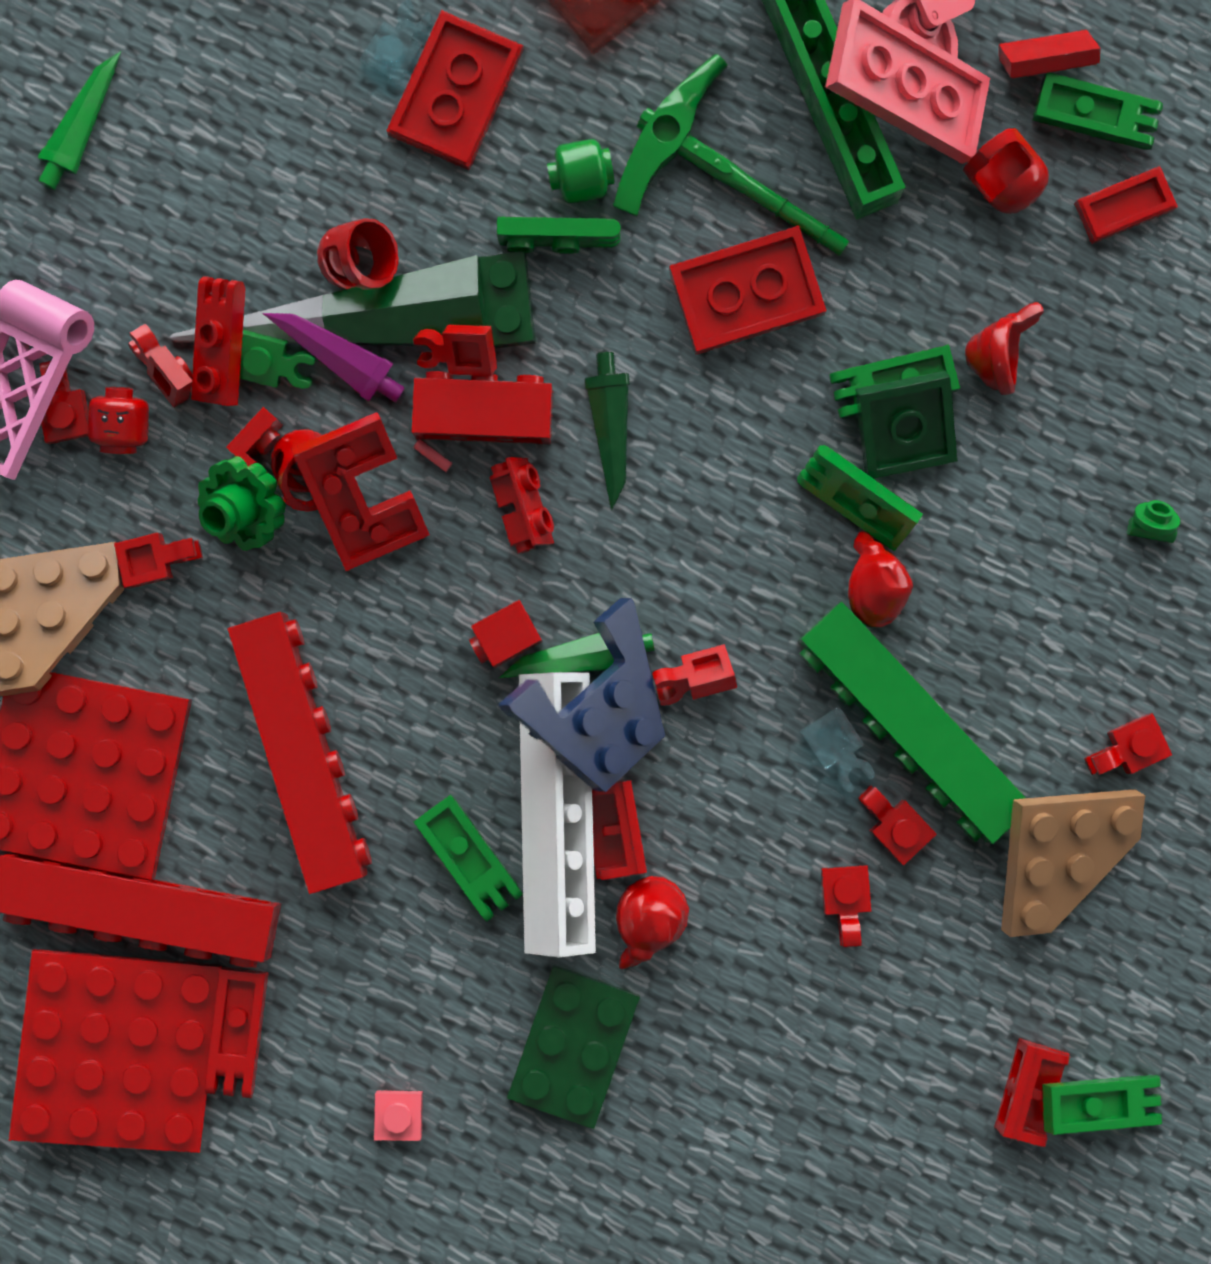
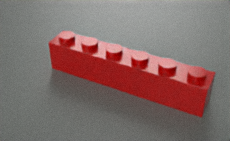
[227,611,372,894]
[0,853,282,968]

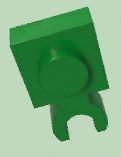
[240,330,317,389]

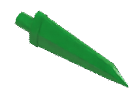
[37,51,121,190]
[499,633,655,678]

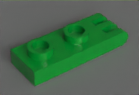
[1032,72,1163,150]
[497,217,621,254]
[829,345,960,419]
[797,445,923,552]
[413,794,523,922]
[1042,1075,1162,1135]

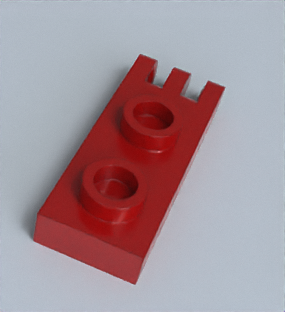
[191,276,246,406]
[205,967,269,1099]

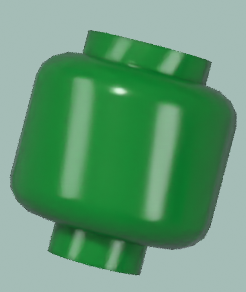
[547,139,615,204]

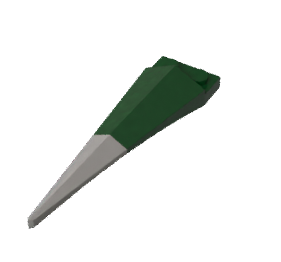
[169,251,536,348]

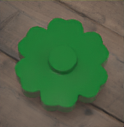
[198,456,286,551]

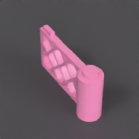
[0,280,94,480]

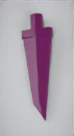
[262,313,405,403]

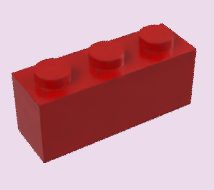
[412,371,553,444]

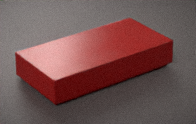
[999,30,1101,79]
[1074,166,1178,244]

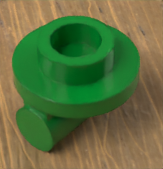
[1127,500,1180,543]

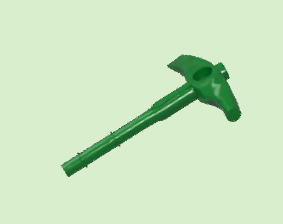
[613,54,849,256]

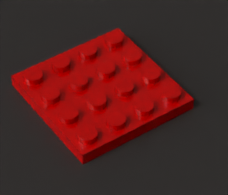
[0,672,192,880]
[9,949,222,1153]

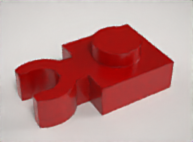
[128,324,193,408]
[413,325,497,376]

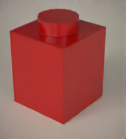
[469,599,543,668]

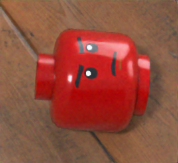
[88,387,149,454]

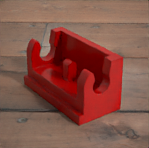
[592,779,647,880]
[994,1038,1070,1147]

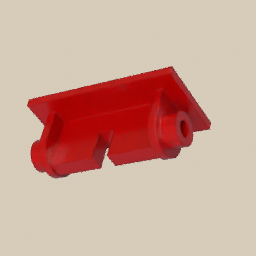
[489,457,555,554]

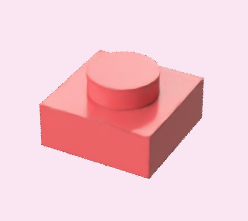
[374,1091,423,1141]

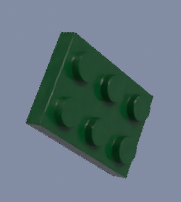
[507,964,640,1129]

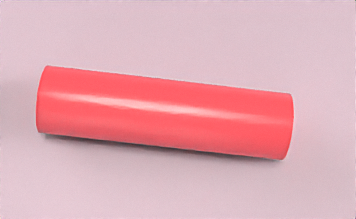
[413,439,453,472]

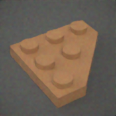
[0,542,124,697]
[1001,789,1145,937]

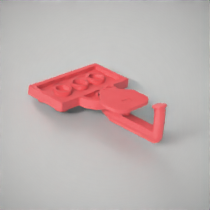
[826,0,990,164]

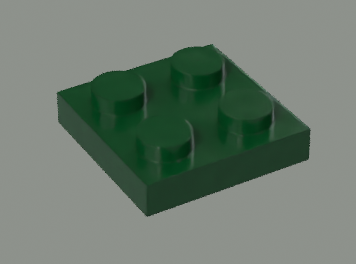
[855,371,958,479]

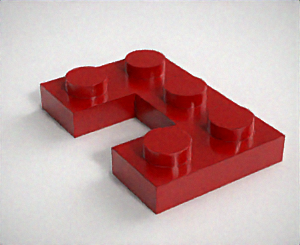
[291,412,430,571]

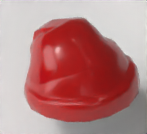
[965,302,1044,395]
[848,531,913,627]
[616,876,689,969]

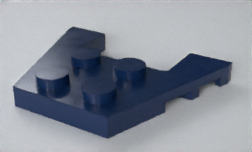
[498,598,665,792]

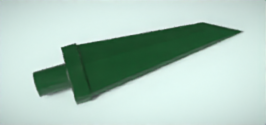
[584,352,630,510]

